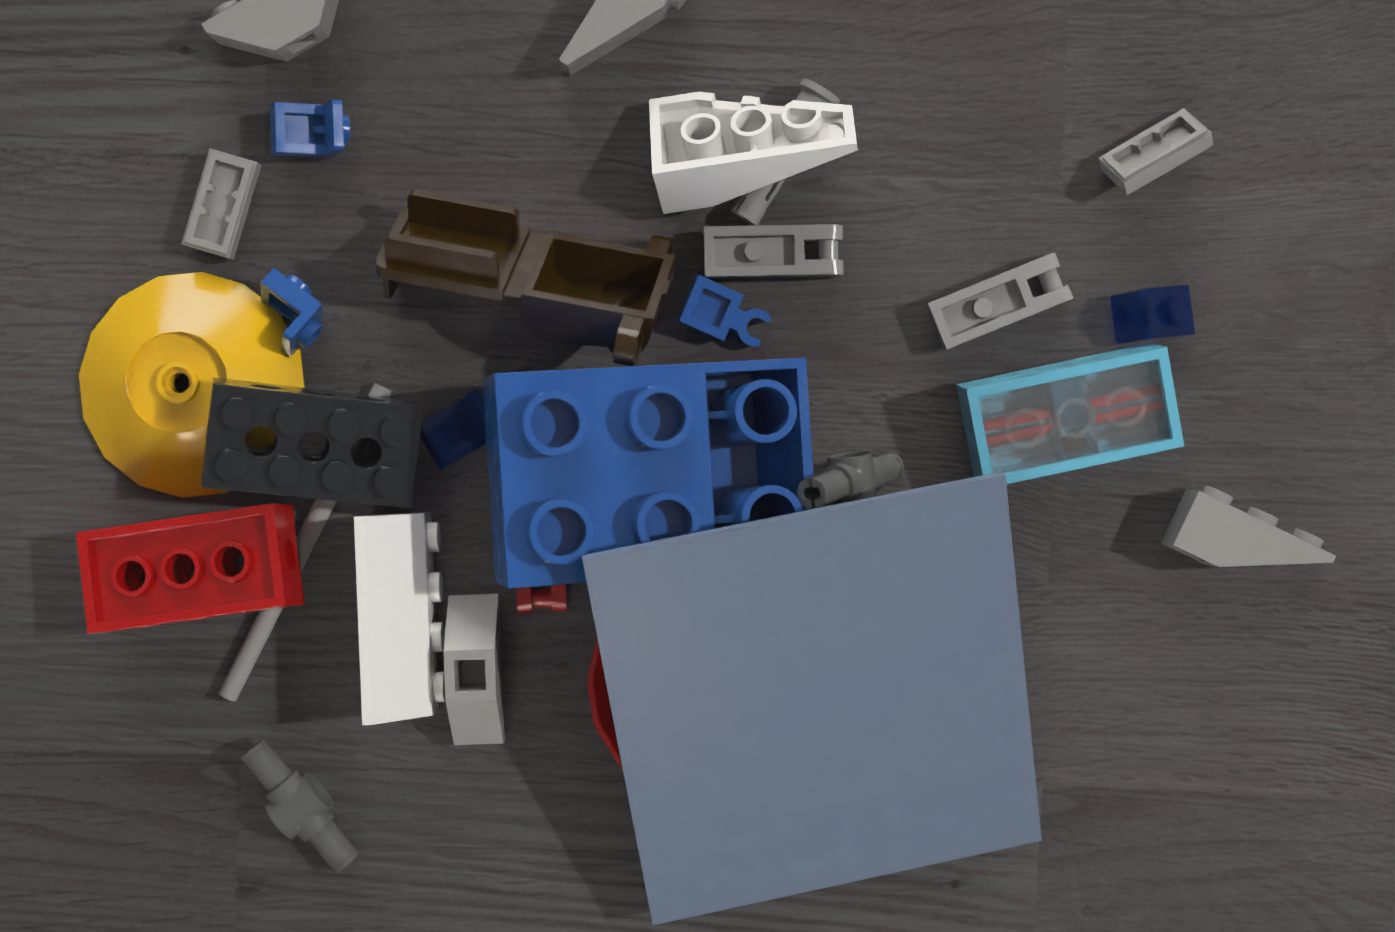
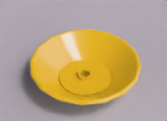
[79,272,305,498]

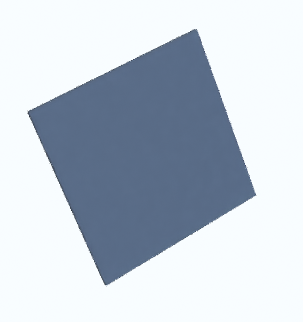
[581,471,1042,925]

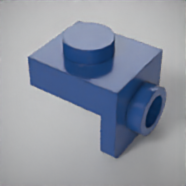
[270,100,350,158]
[261,268,324,357]

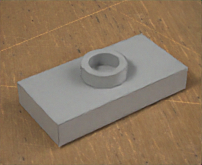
[1098,108,1214,195]
[181,148,262,260]

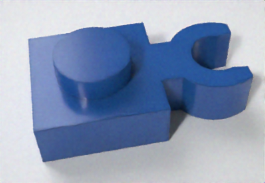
[676,274,772,347]

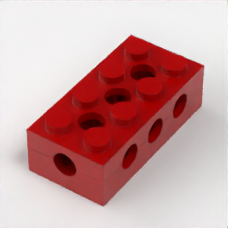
[76,503,305,634]

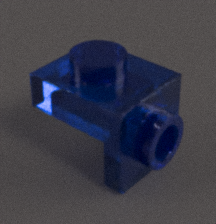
[1111,285,1195,344]
[420,389,486,470]

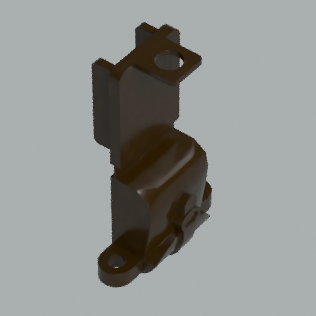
[376,189,675,366]

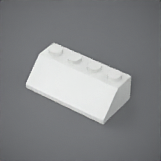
[354,512,445,725]

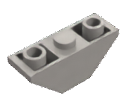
[201,0,339,62]
[443,593,505,745]

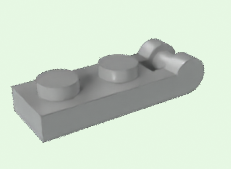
[704,224,844,279]
[926,252,1074,351]

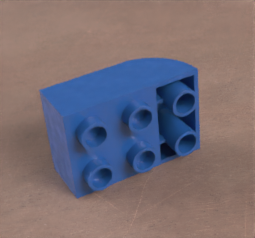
[482,358,815,589]

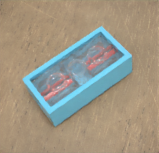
[956,343,1184,484]

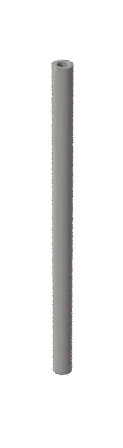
[218,382,392,701]

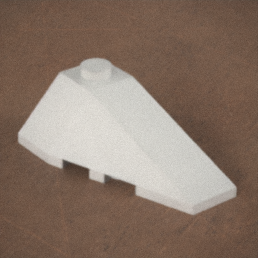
[649,92,858,214]

